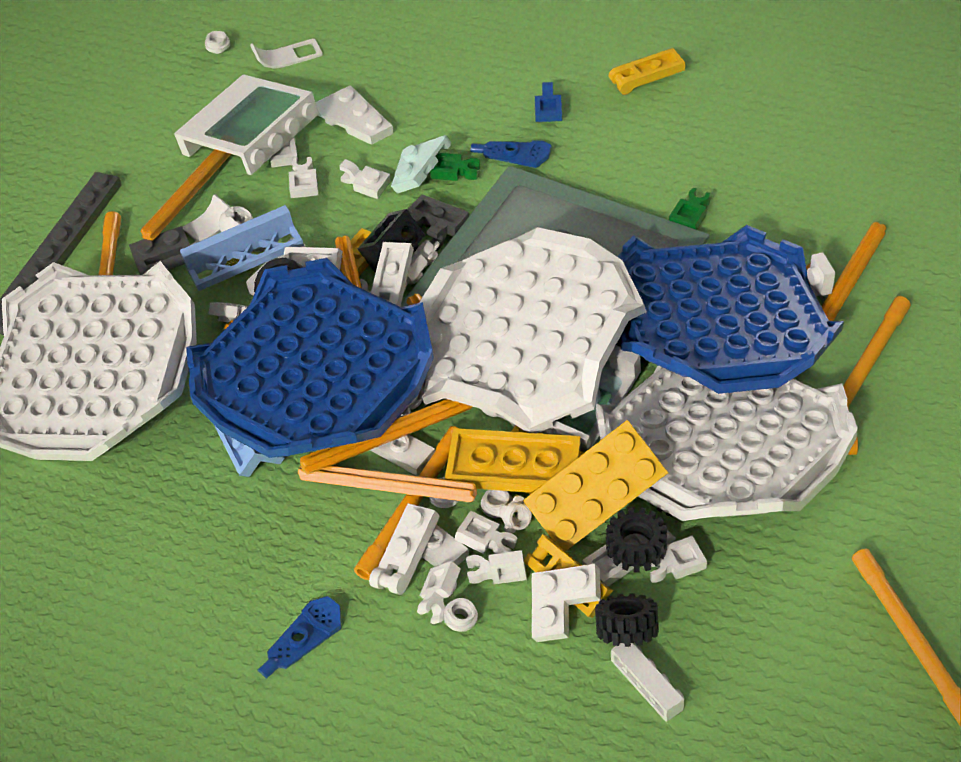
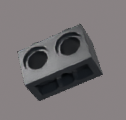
[357,209,425,273]

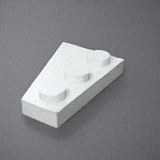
[315,85,394,145]

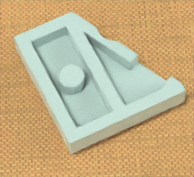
[391,135,451,194]

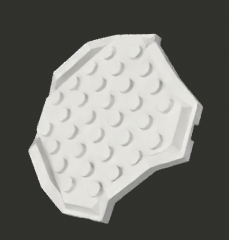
[419,227,646,433]
[0,261,197,461]
[596,366,858,521]

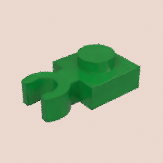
[430,152,481,181]
[669,188,710,230]

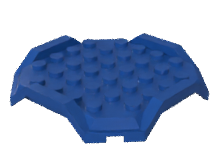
[615,225,844,394]
[186,258,434,458]

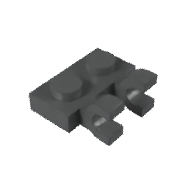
[407,194,469,251]

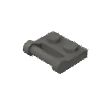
[129,226,190,275]

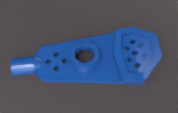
[470,140,552,168]
[257,596,341,678]

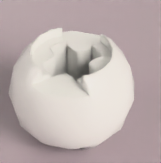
[219,206,253,232]

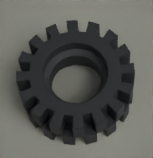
[606,507,667,572]
[595,593,659,647]

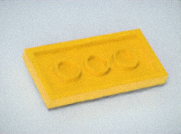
[523,420,669,551]
[445,428,581,493]

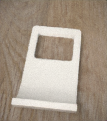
[250,39,323,69]
[183,194,230,245]

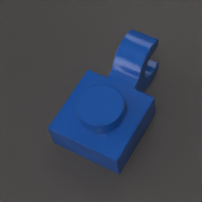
[535,82,562,122]

